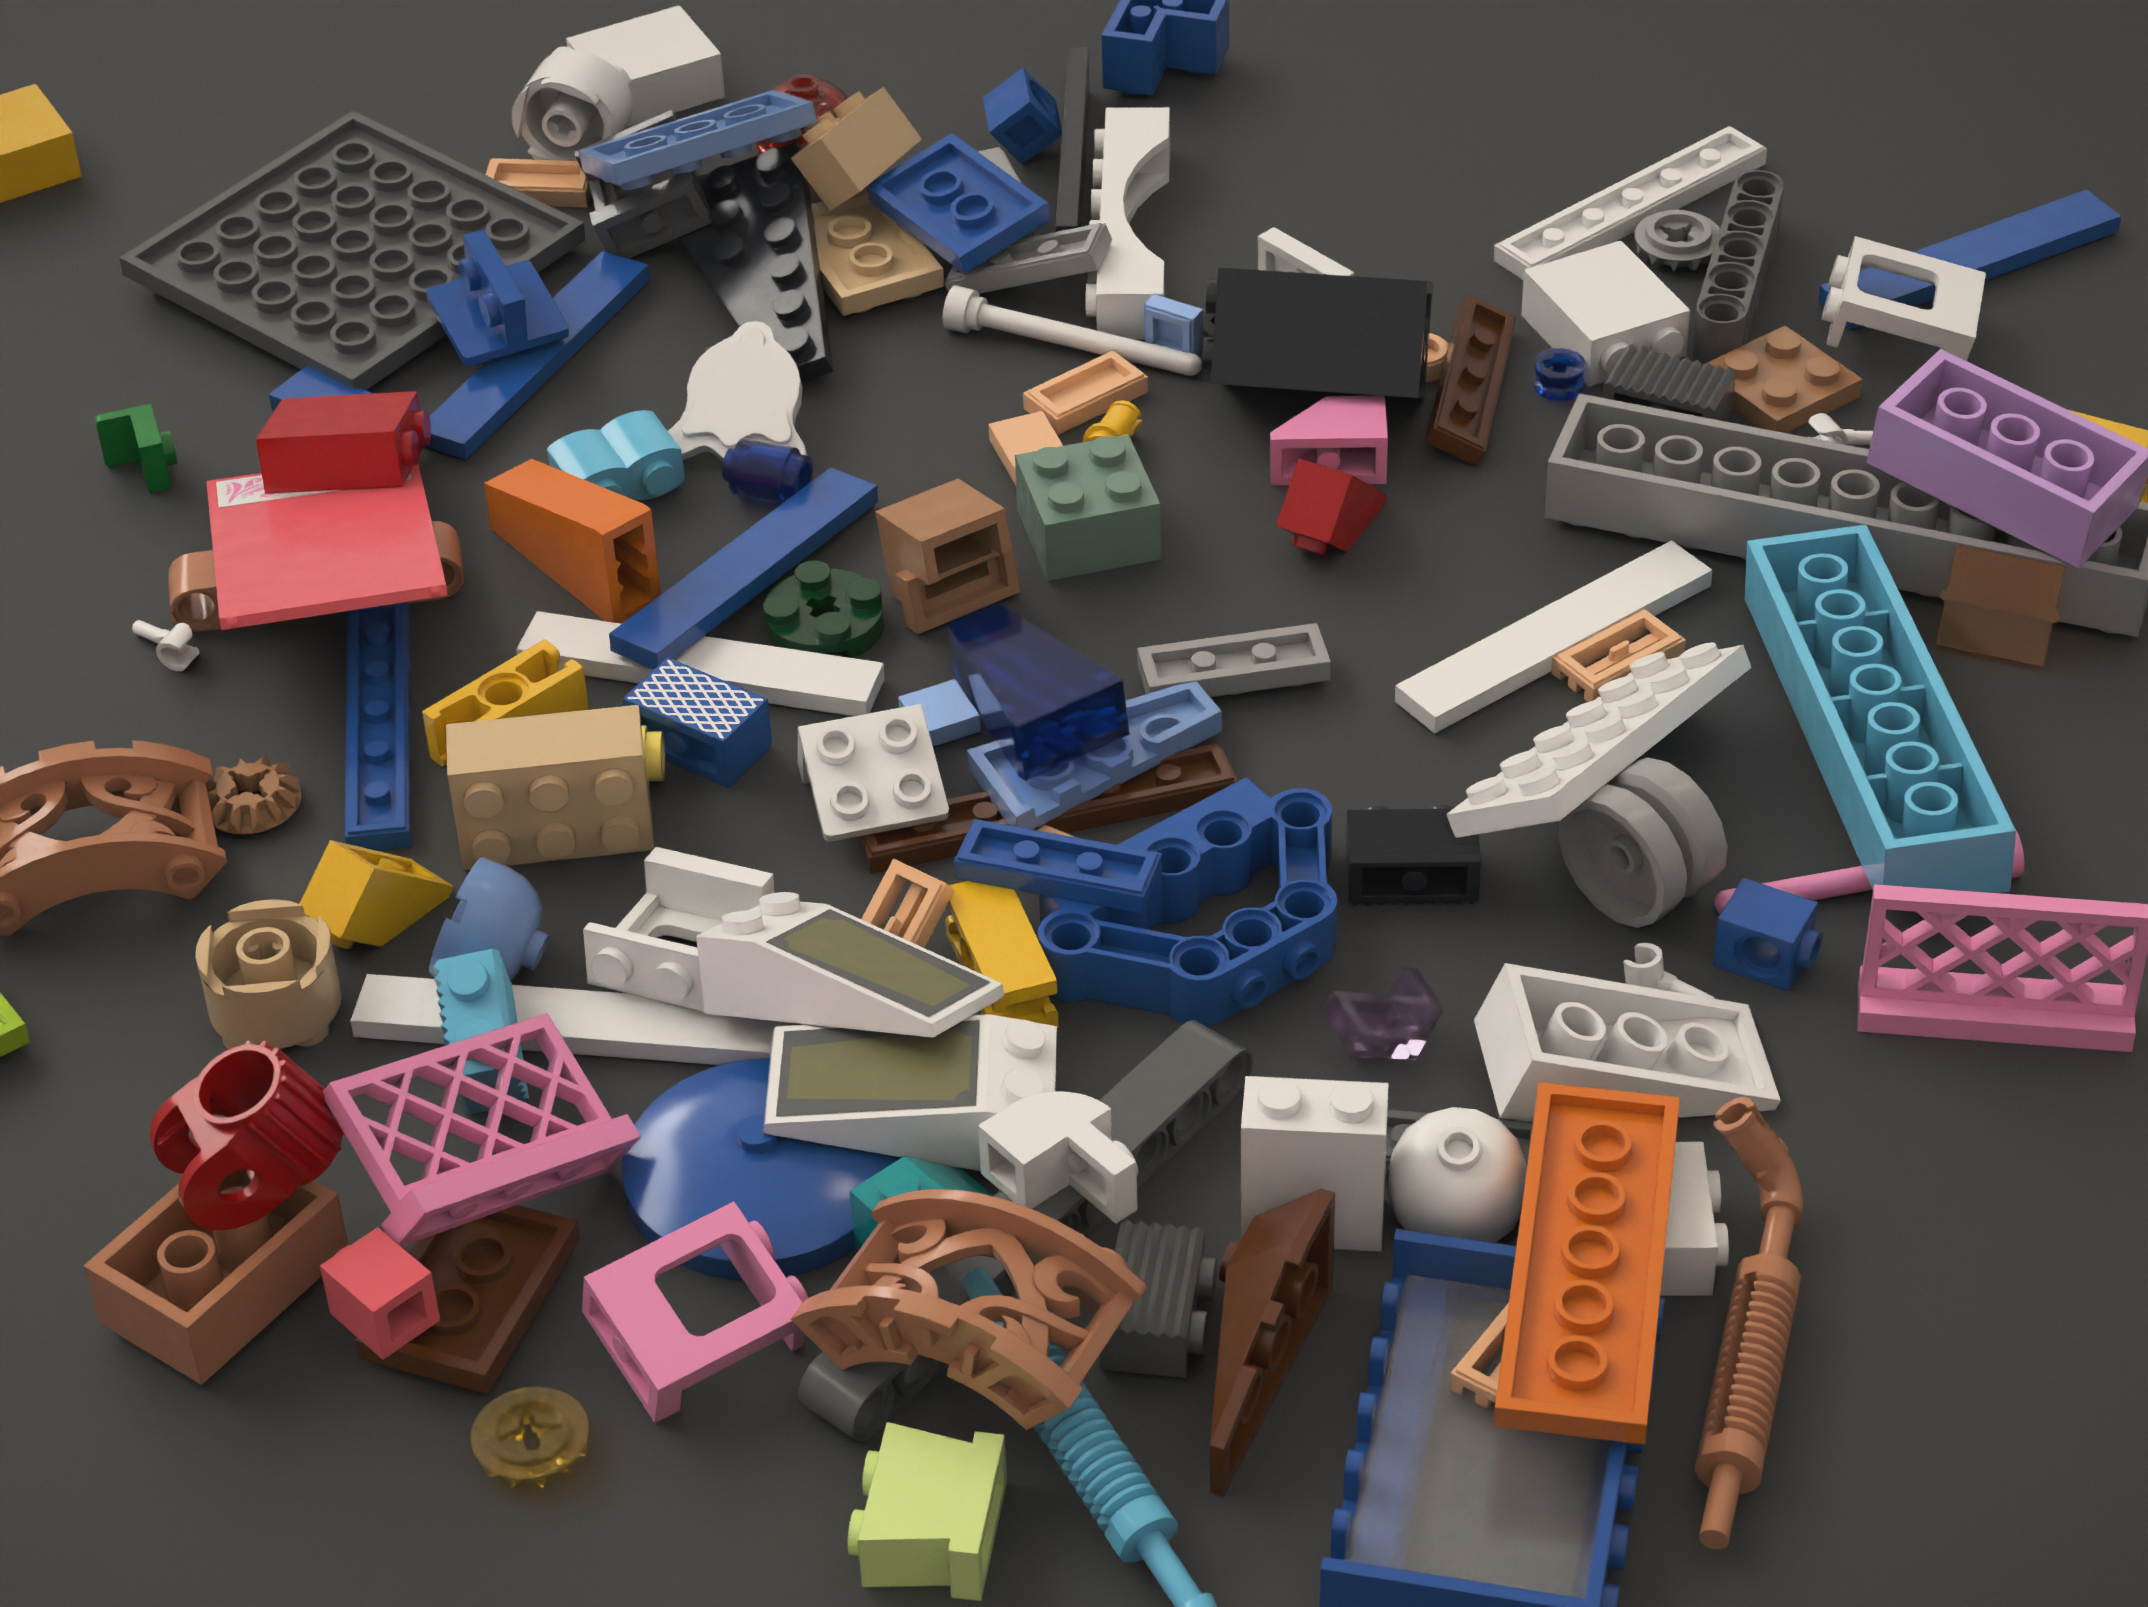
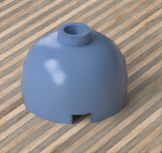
[429,857,550,982]

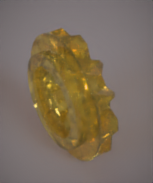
[471,1387,589,1489]

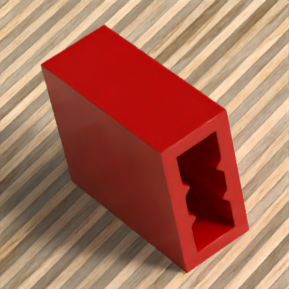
[256,391,431,494]

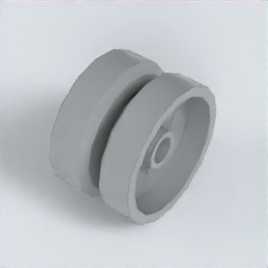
[1558,758,1728,928]

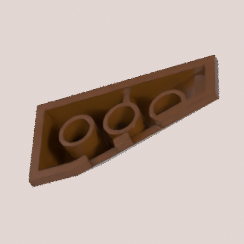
[1210,1189,1335,1497]

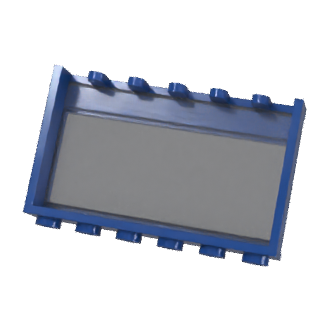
[1320,1229,1665,1607]

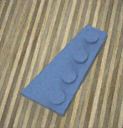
[967,681,1223,829]

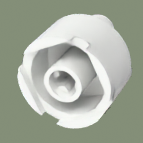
[512,46,633,161]

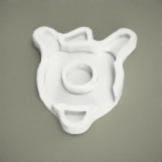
[668,321,807,471]

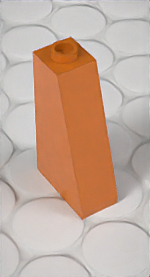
[484,459,661,624]

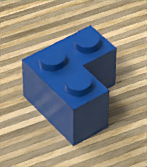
[1102,0,1229,95]

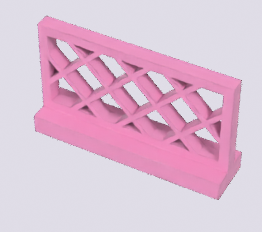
[1858,884,2148,1052]
[322,1013,641,1247]

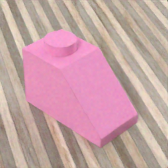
[1270,395,1388,486]

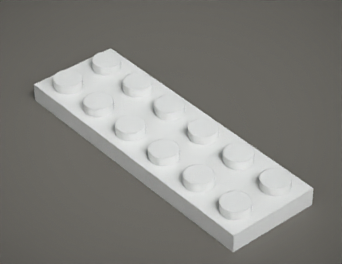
[1446,642,1752,838]

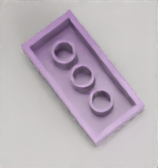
[1866,349,2148,569]

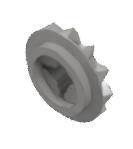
[1634,210,1720,271]

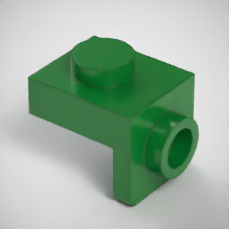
[95,404,178,494]

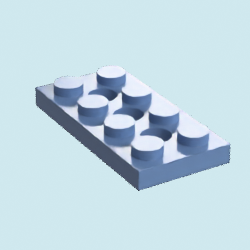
[578,90,817,190]

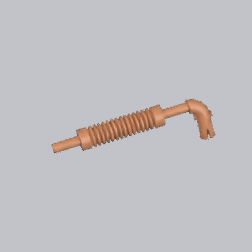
[1694,1097,1803,1550]

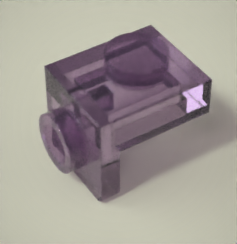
[1322,967,1443,1060]

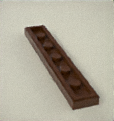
[857,743,1238,874]

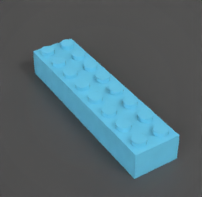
[1745,525,2016,893]

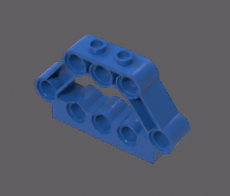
[1038,777,1337,1027]

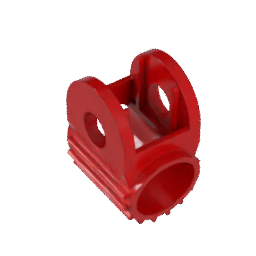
[149,1041,344,1231]

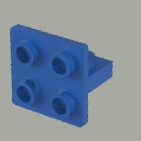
[427,229,569,366]

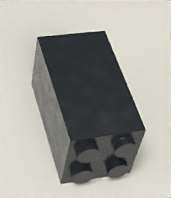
[1202,267,1433,398]

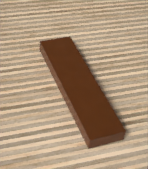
[1425,294,1516,466]

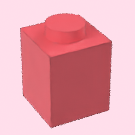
[320,1227,440,1360]

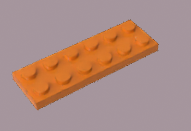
[1494,1082,1680,1445]

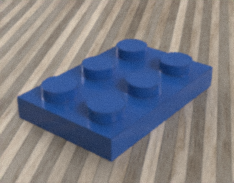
[866,133,1052,274]

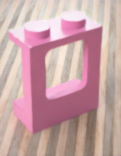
[582,1201,808,1423]

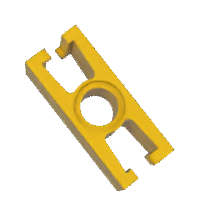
[422,639,589,767]
[945,881,1059,1028]

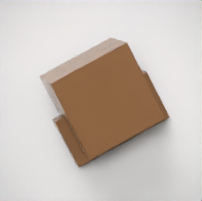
[875,479,1021,635]

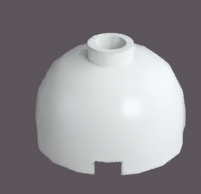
[1388,1107,1527,1243]

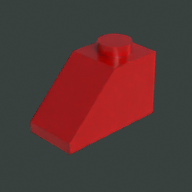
[1276,458,1387,556]

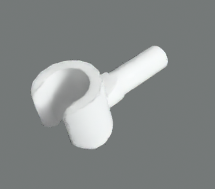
[1808,413,1873,446]
[132,620,200,671]
[1623,943,1715,999]

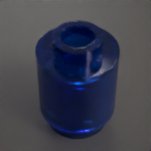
[722,438,813,504]

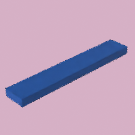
[1818,189,2121,330]
[425,251,650,460]
[609,467,878,669]
[345,602,412,851]

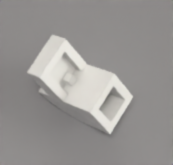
[978,1091,1138,1224]

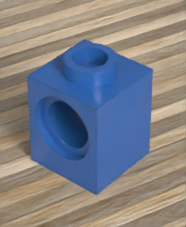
[983,67,1062,165]
[1713,878,1823,991]

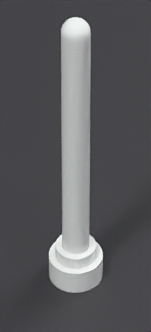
[942,285,1202,376]

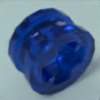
[1533,348,1586,401]

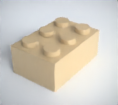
[446,705,654,870]

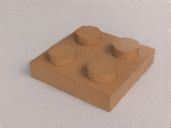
[1703,325,1863,433]

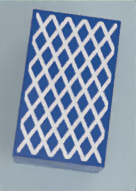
[623,657,772,788]

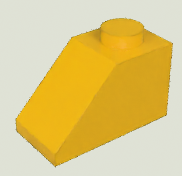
[300,840,454,949]

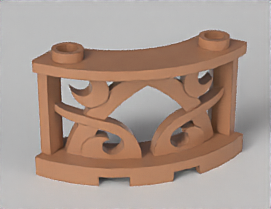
[0,740,227,937]
[791,1189,1147,1430]

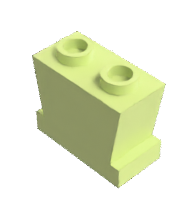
[848,1422,1007,1601]

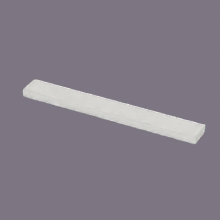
[350,974,808,1065]

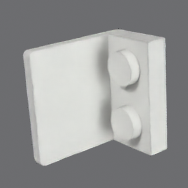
[797,704,949,842]

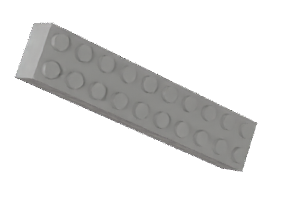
[1544,393,2148,637]

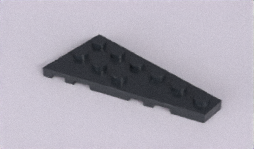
[677,141,834,383]

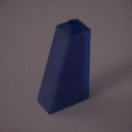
[947,603,1130,781]

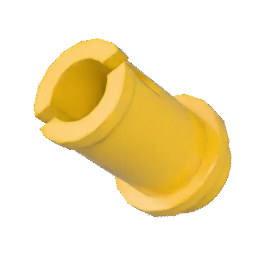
[1083,400,1142,442]

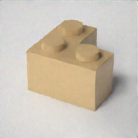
[791,87,922,211]

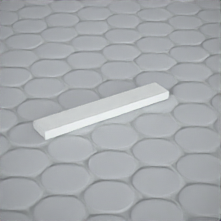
[1494,126,1767,280]
[1395,540,1712,733]
[516,611,885,716]

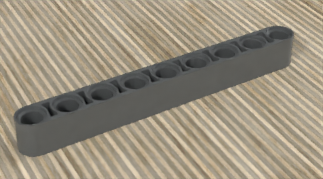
[798,1020,1254,1442]

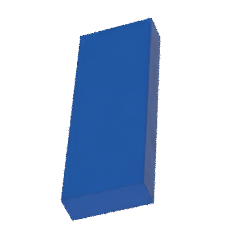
[954,819,1163,914]

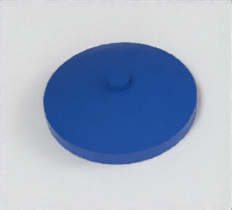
[622,1058,899,1280]

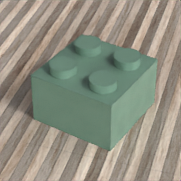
[1015,434,1161,581]

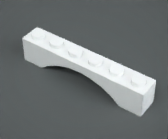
[1086,108,1170,340]

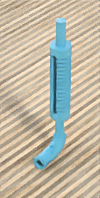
[961,1267,1218,1607]

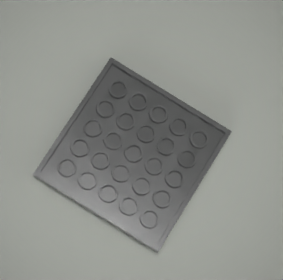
[119,111,585,390]

